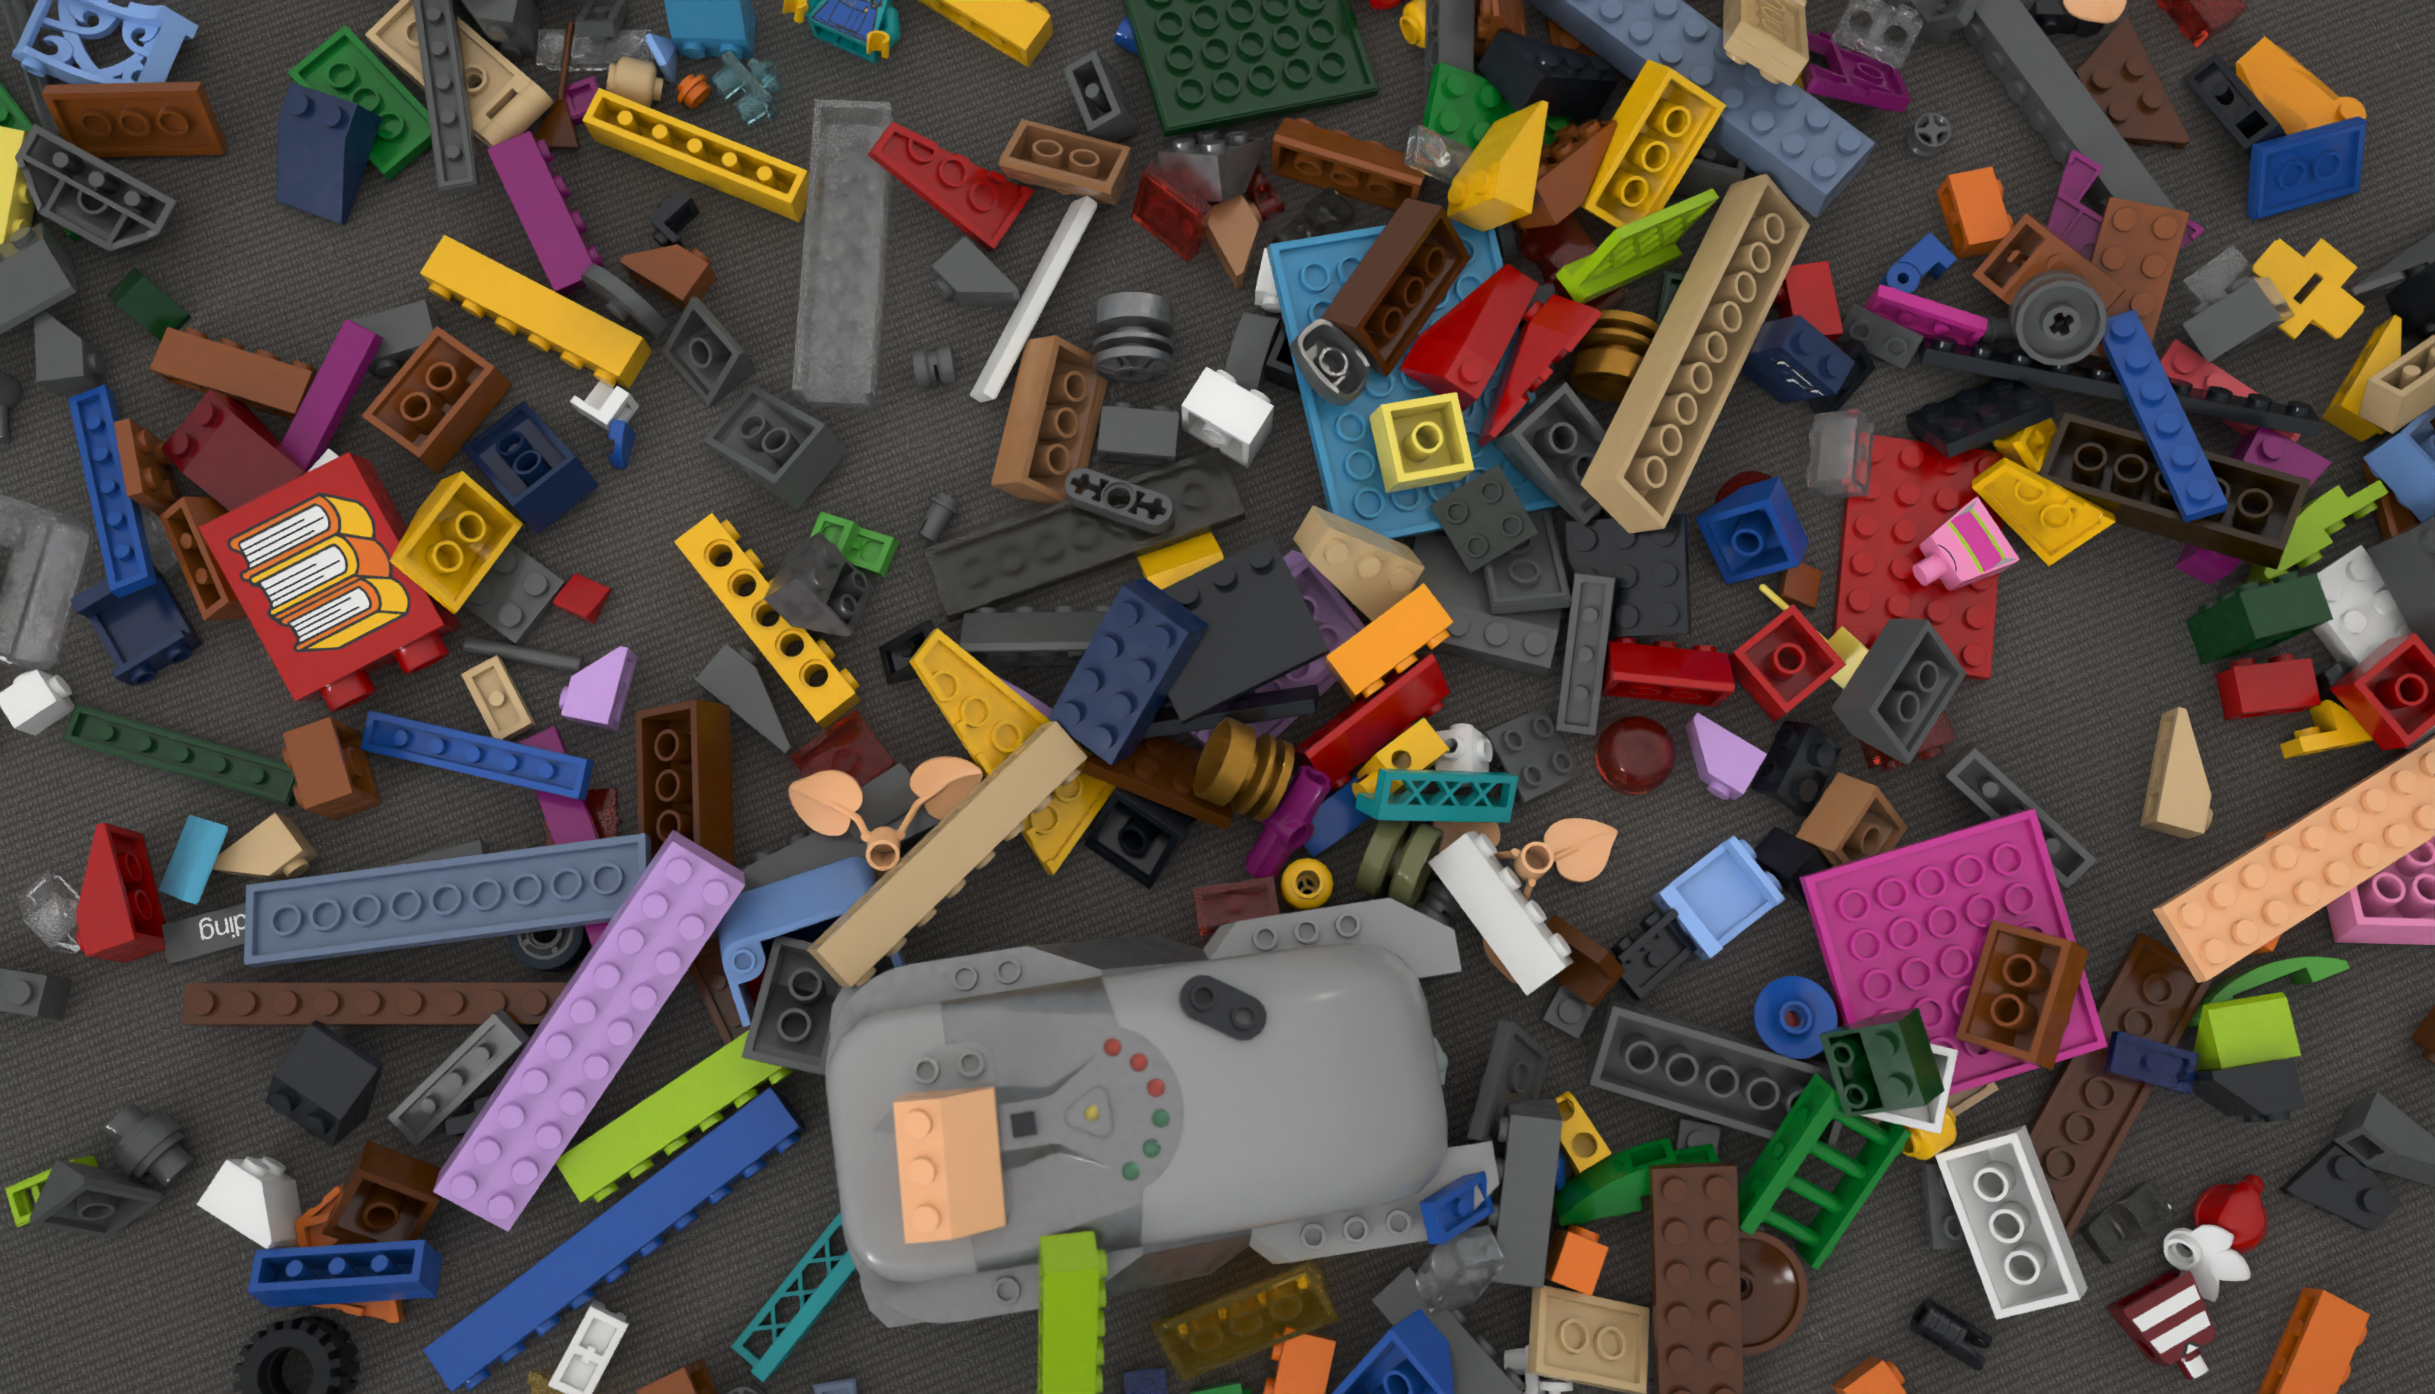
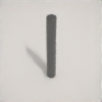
[463,636,584,673]

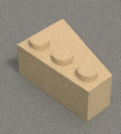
[1293,505,1425,622]

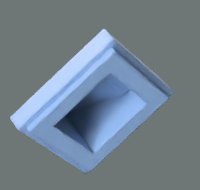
[645,33,678,84]

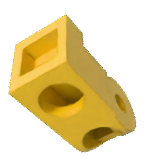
[1554,1091,1612,1176]

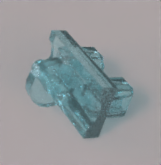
[711,50,780,125]

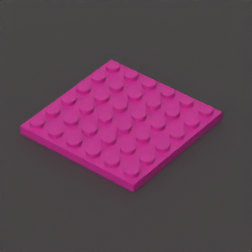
[1799,809,2108,1095]

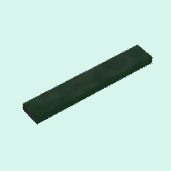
[62,703,297,807]

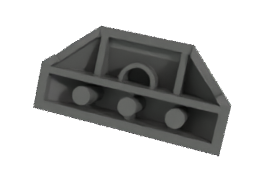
[15,124,180,253]

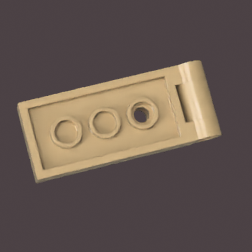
[365,0,554,147]
[1723,0,1809,87]

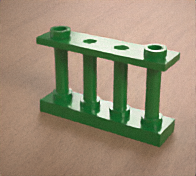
[1738,1072,1912,1270]

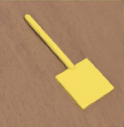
[1759,584,1869,690]

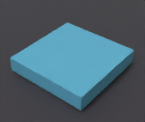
[158,814,228,904]

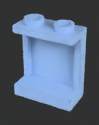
[1651,835,1785,961]

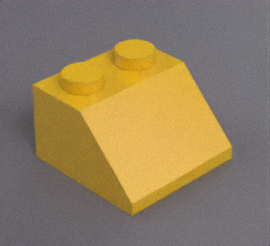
[1135,526,1224,590]

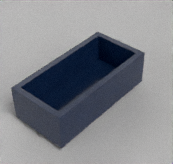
[1048,578,1209,765]

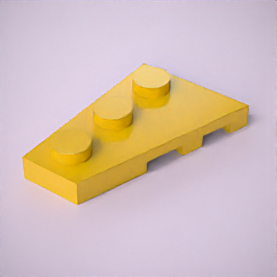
[1972,457,2116,566]

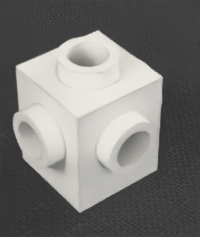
[1434,723,1493,787]

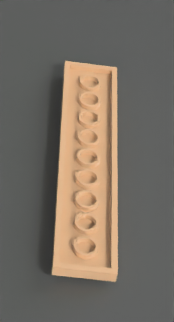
[2153,735,2435,983]

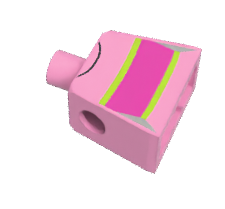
[1912,497,2020,591]

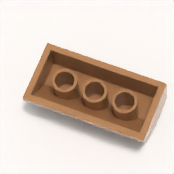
[991,335,1108,510]

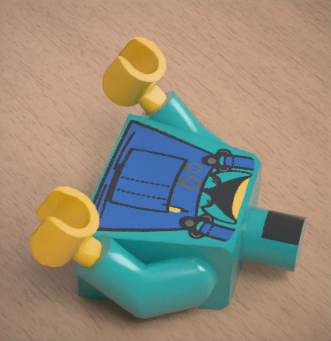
[782,0,901,65]

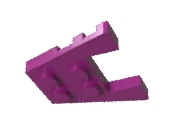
[1801,30,1911,113]
[2047,149,2205,260]

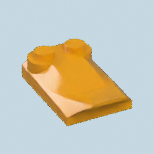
[2235,36,2366,135]

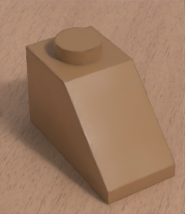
[1201,194,1262,290]

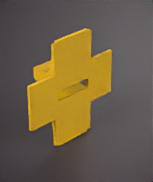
[2251,238,2365,340]

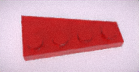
[867,121,1034,252]

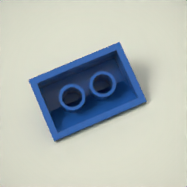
[1332,1308,1454,1394]

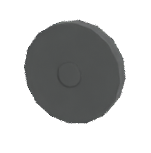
[580,263,669,340]

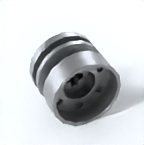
[1093,292,1173,383]

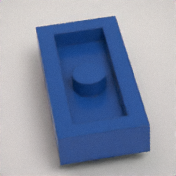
[1419,1171,1494,1245]

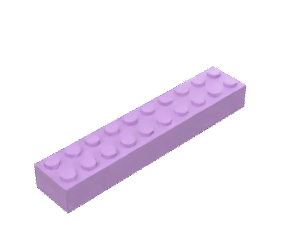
[433,830,745,1232]

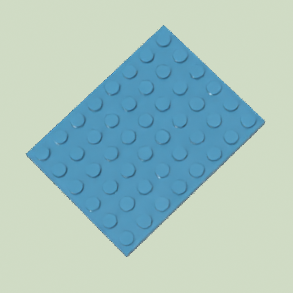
[1267,218,1559,540]

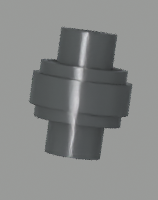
[103,1103,196,1188]

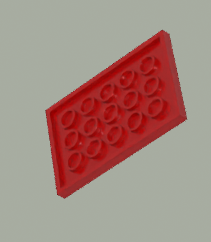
[1831,432,2004,681]

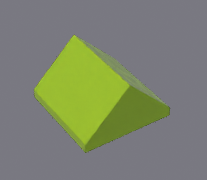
[2191,992,2301,1071]

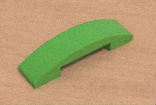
[2187,957,2350,1027]

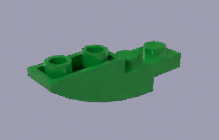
[1553,1137,1719,1226]

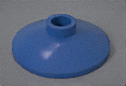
[1753,976,1837,1059]

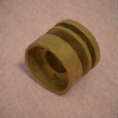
[1570,310,1659,403]
[1193,717,1295,822]

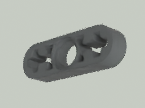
[1065,468,1174,533]

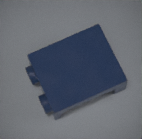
[70,565,203,686]

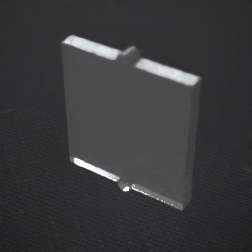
[2180,245,2258,306]

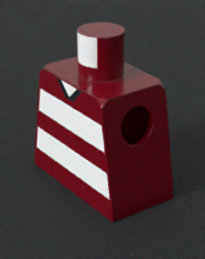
[2106,1269,2216,1379]

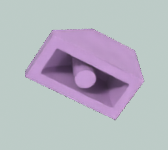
[559,646,638,732]
[1685,712,1767,800]

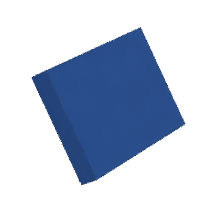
[2246,116,2367,220]

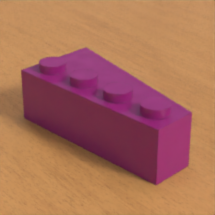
[487,131,605,296]
[2174,426,2332,585]

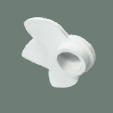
[2163,1224,2251,1302]

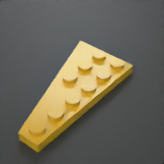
[909,628,1116,875]

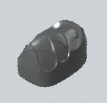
[1290,319,1370,406]

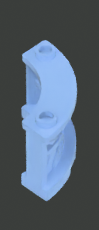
[11,0,198,84]

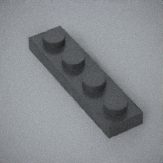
[1556,572,1616,736]
[387,1008,530,1147]

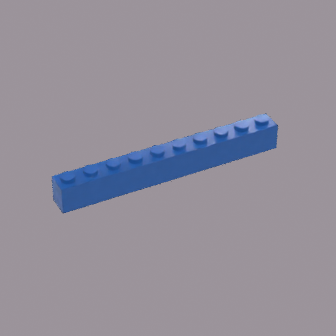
[423,1087,806,1392]

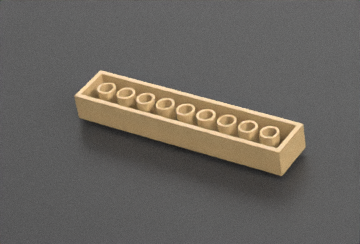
[1580,174,1810,533]

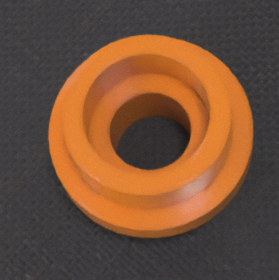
[677,74,712,109]

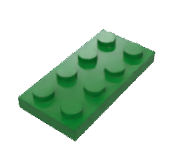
[287,25,432,180]
[1420,62,1571,156]

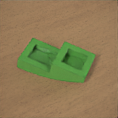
[810,512,899,578]

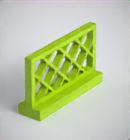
[1556,188,1719,304]

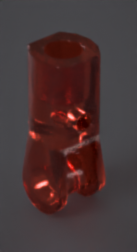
[1246,164,1285,222]

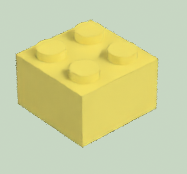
[1369,392,1474,493]

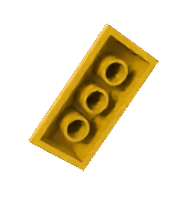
[1579,59,1726,229]

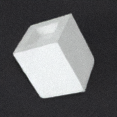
[570,381,639,432]

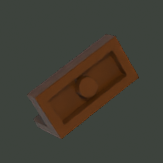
[1546,914,1626,1007]

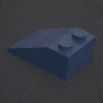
[276,82,382,225]
[462,401,599,534]

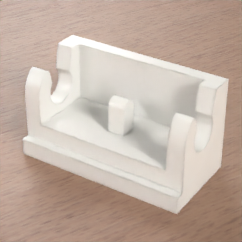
[548,1299,629,1394]

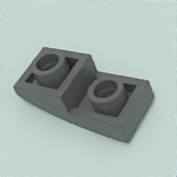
[1224,312,1281,393]

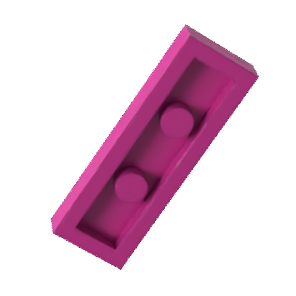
[1863,284,1988,347]

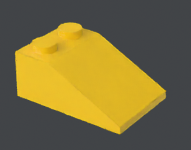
[1447,100,1549,232]
[390,471,523,614]

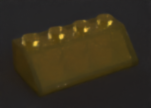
[1151,1258,1340,1382]

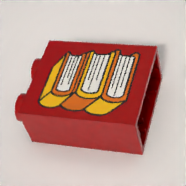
[198,452,462,713]

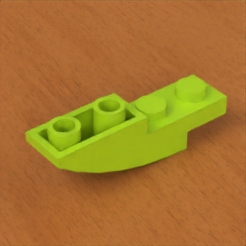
[2246,480,2389,584]

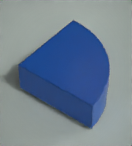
[608,419,636,470]

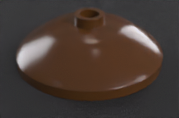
[1739,1229,1808,1356]

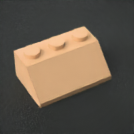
[893,1086,1007,1244]

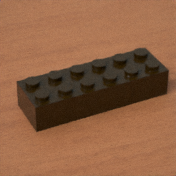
[2039,412,2311,570]

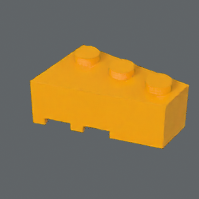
[1324,583,1453,701]

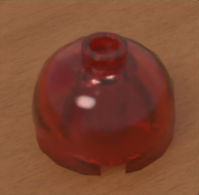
[1593,715,1676,796]

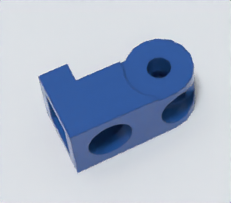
[1879,232,1957,294]

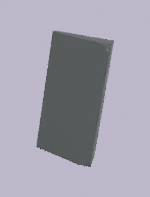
[848,762,920,844]

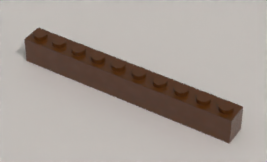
[182,982,568,1027]

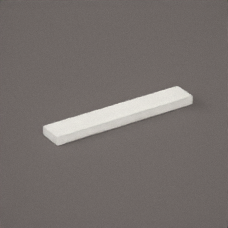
[969,196,1098,402]

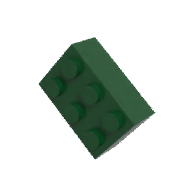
[2186,571,2333,665]

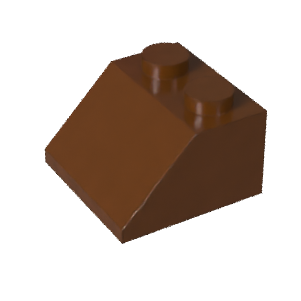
[322,1140,441,1244]

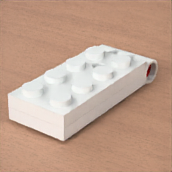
[2312,545,2435,749]

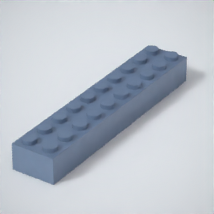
[1526,0,1876,218]

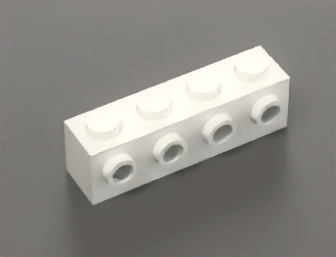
[1428,830,1573,996]

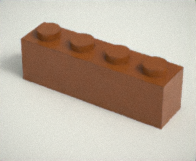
[149,327,316,421]

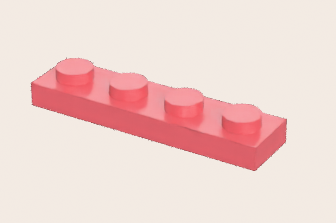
[2159,339,2301,442]

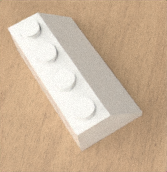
[1935,1125,2088,1319]

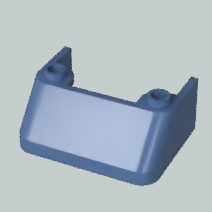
[717,856,907,1027]

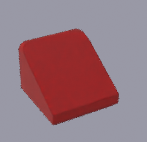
[552,573,612,624]

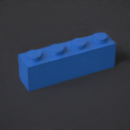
[248,1240,442,1308]

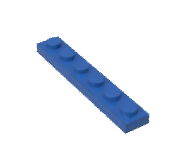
[2100,309,2228,523]
[68,384,157,598]
[360,710,594,800]

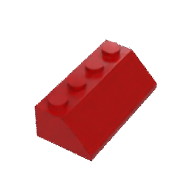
[1294,653,1450,791]

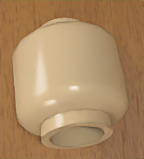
[606,56,664,108]

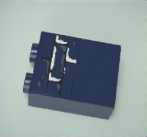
[1741,315,1855,403]

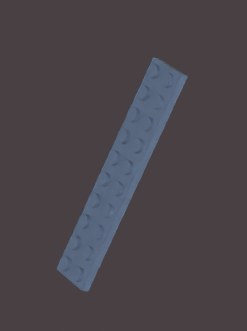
[244,833,651,968]

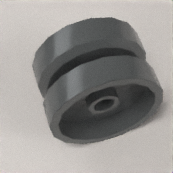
[2008,269,2107,366]

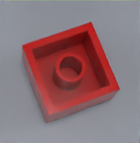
[1728,604,1846,722]
[2329,633,2435,751]

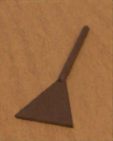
[535,21,580,149]

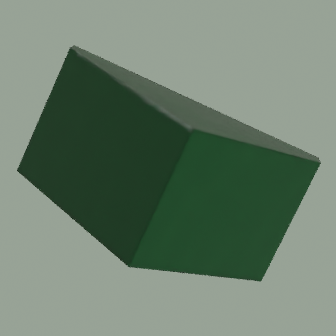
[107,267,192,341]

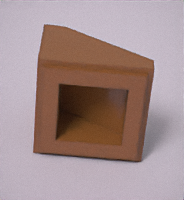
[1777,562,1822,610]

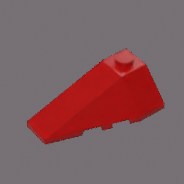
[1398,263,1539,412]
[1477,294,1602,448]

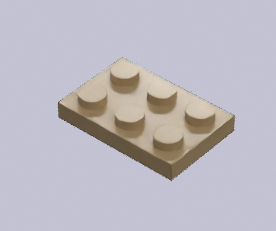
[1527,1285,1650,1394]

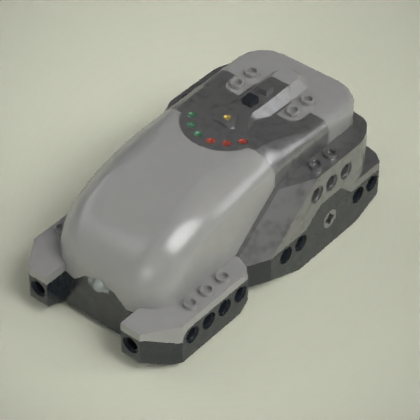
[825,897,1500,1328]

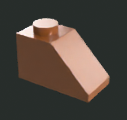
[619,244,717,310]

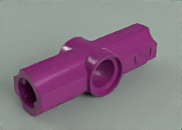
[1245,765,1331,882]

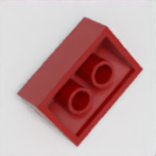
[1602,637,1735,707]

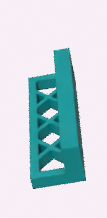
[1355,768,1519,823]
[731,1212,857,1383]

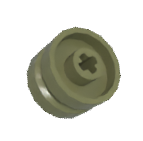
[1355,820,1444,909]

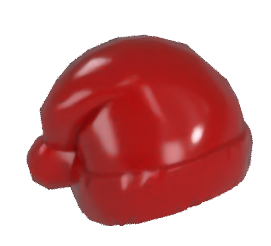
[2192,1174,2268,1254]

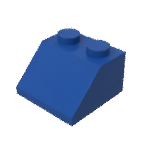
[1696,476,1809,585]

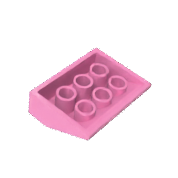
[2326,836,2435,945]

